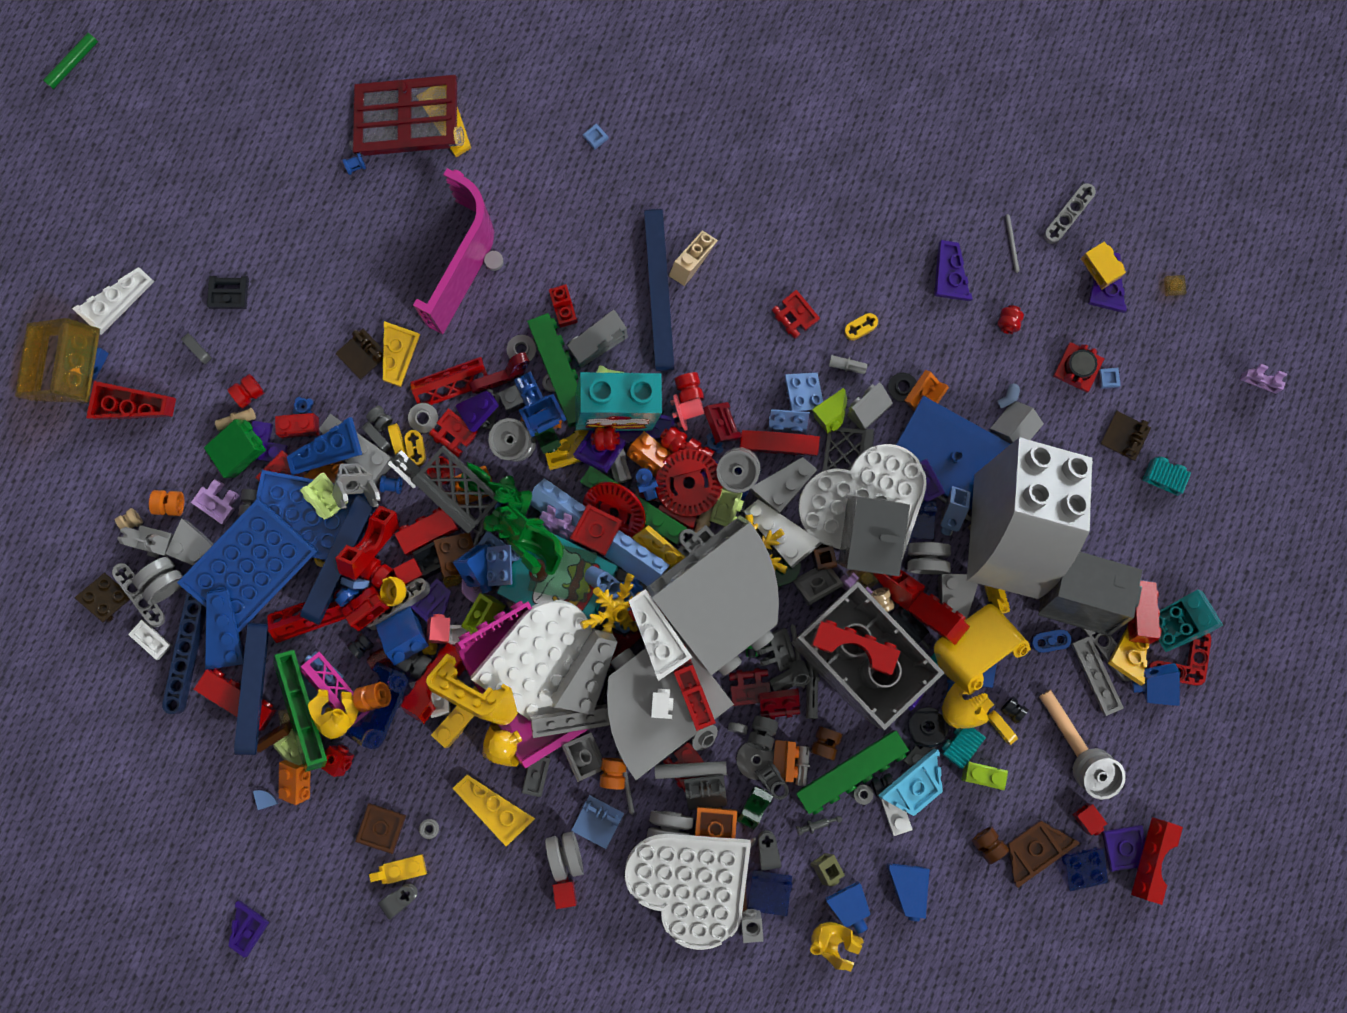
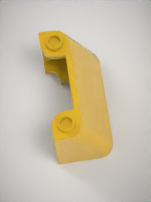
[934,604,1031,695]
[426,654,518,725]

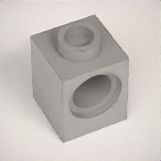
[741,909,763,943]

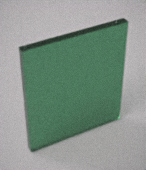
[528,546,597,603]

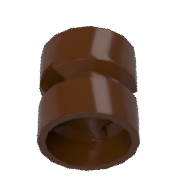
[810,726,843,760]
[971,826,1009,865]

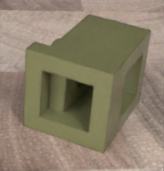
[810,853,845,887]

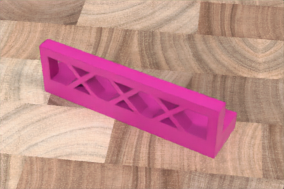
[299,651,370,727]

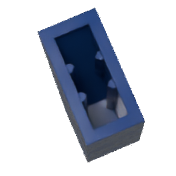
[887,863,930,921]

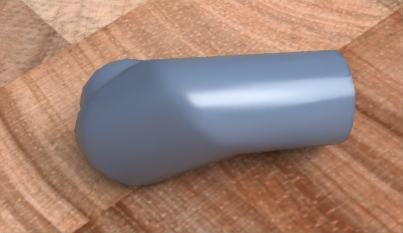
[997,384,1020,409]

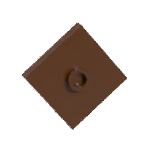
[355,803,407,854]

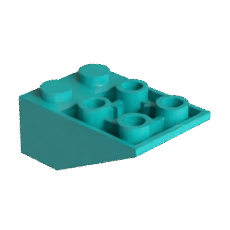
[1158,589,1223,652]

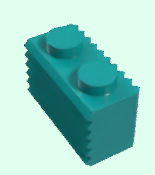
[1142,456,1191,496]
[941,728,986,769]

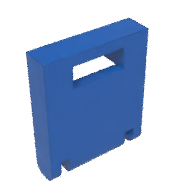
[519,394,567,437]

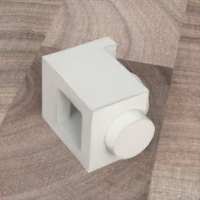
[651,689,674,719]

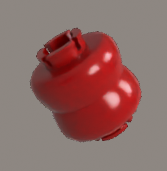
[998,305,1024,334]
[660,426,688,453]
[591,427,620,451]

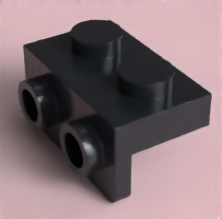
[412,536,447,579]
[891,606,929,644]

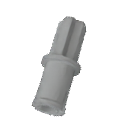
[829,355,867,374]
[795,746,810,786]

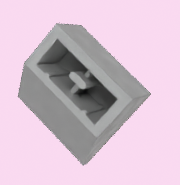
[847,382,893,430]

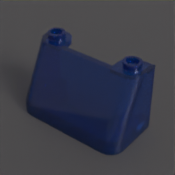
[345,661,410,749]

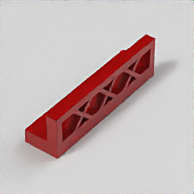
[410,357,488,405]
[267,589,346,643]

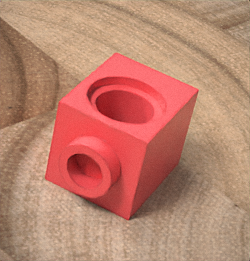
[426,614,450,644]

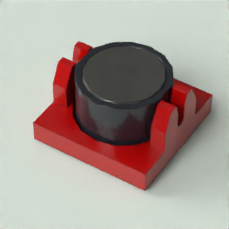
[1053,342,1105,393]

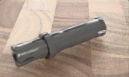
[805,660,820,719]

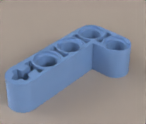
[584,566,636,633]

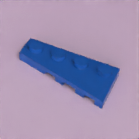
[287,417,363,475]
[205,589,244,670]

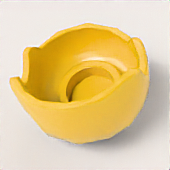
[380,577,407,606]

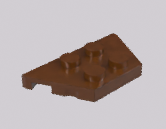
[1008,820,1080,888]

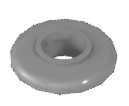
[506,335,536,361]
[408,403,438,433]
[692,725,718,751]

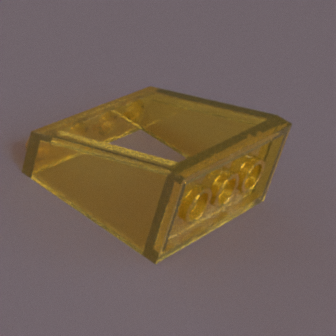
[15,318,100,403]

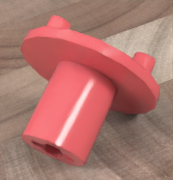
[670,394,705,431]

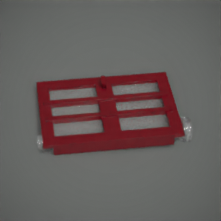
[349,75,464,156]

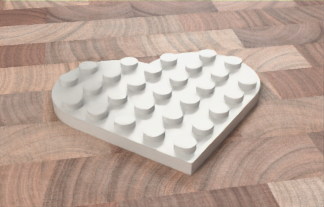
[799,444,926,559]
[471,600,592,721]
[625,834,751,950]

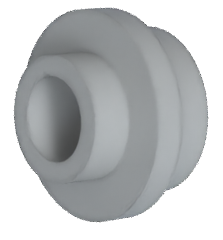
[853,785,874,805]
[419,819,439,839]

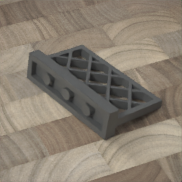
[823,427,875,471]
[411,446,498,533]

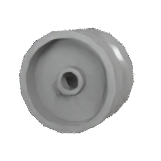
[488,418,536,462]
[716,447,761,493]
[907,542,951,575]
[132,557,183,605]
[1073,748,1125,800]
[647,811,693,838]
[545,831,584,882]

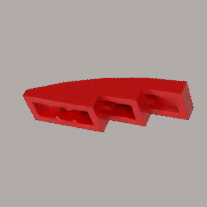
[740,430,820,456]
[673,644,716,731]

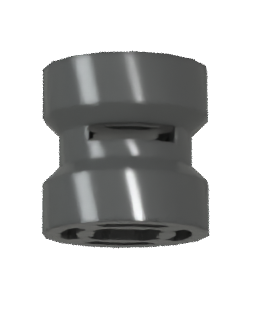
[366,405,393,432]

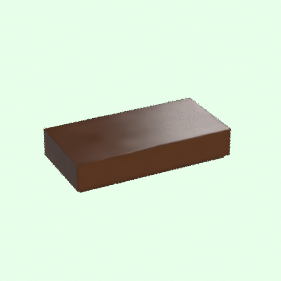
[257,719,292,753]

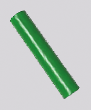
[43,33,98,89]

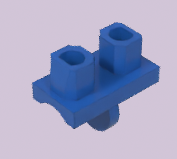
[513,371,543,406]
[636,468,658,501]

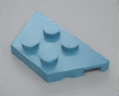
[878,748,943,816]

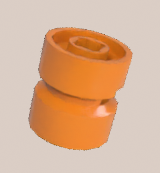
[149,490,185,516]
[353,682,391,713]
[599,757,627,790]

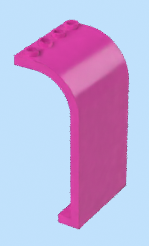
[413,168,494,334]
[455,601,588,769]

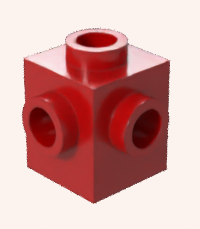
[321,744,354,777]

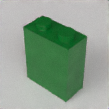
[204,419,266,478]

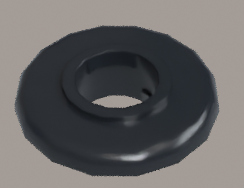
[888,372,917,402]

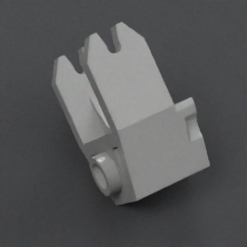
[332,463,381,509]
[118,525,174,558]

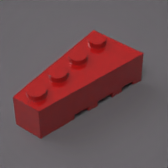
[86,381,176,420]

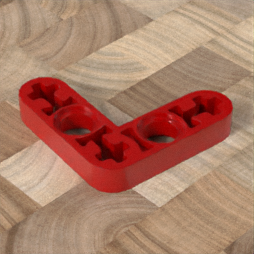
[1147,633,1211,686]

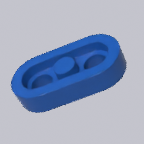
[335,588,364,607]
[1031,630,1071,653]

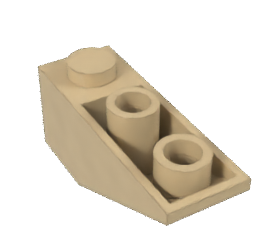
[669,230,718,286]

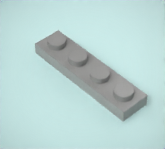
[1071,636,1124,716]
[530,704,610,738]

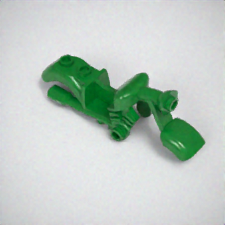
[459,462,564,575]

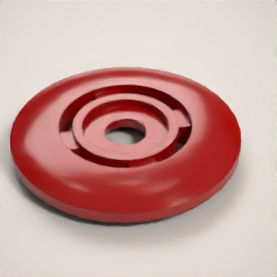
[655,449,723,517]
[583,482,646,540]

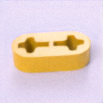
[844,313,878,341]
[388,423,407,455]
[405,430,426,466]
[987,710,1018,745]

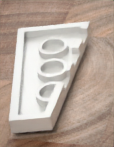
[72,267,155,335]
[744,499,822,568]
[629,589,692,681]

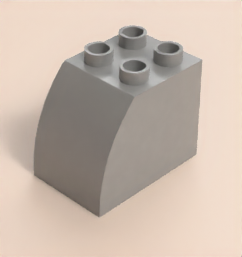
[967,437,1092,599]
[646,516,779,676]
[791,582,944,730]
[607,627,734,780]

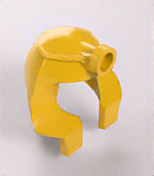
[942,683,994,729]
[308,689,359,739]
[483,722,522,767]
[810,922,864,972]

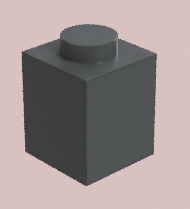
[498,385,525,414]

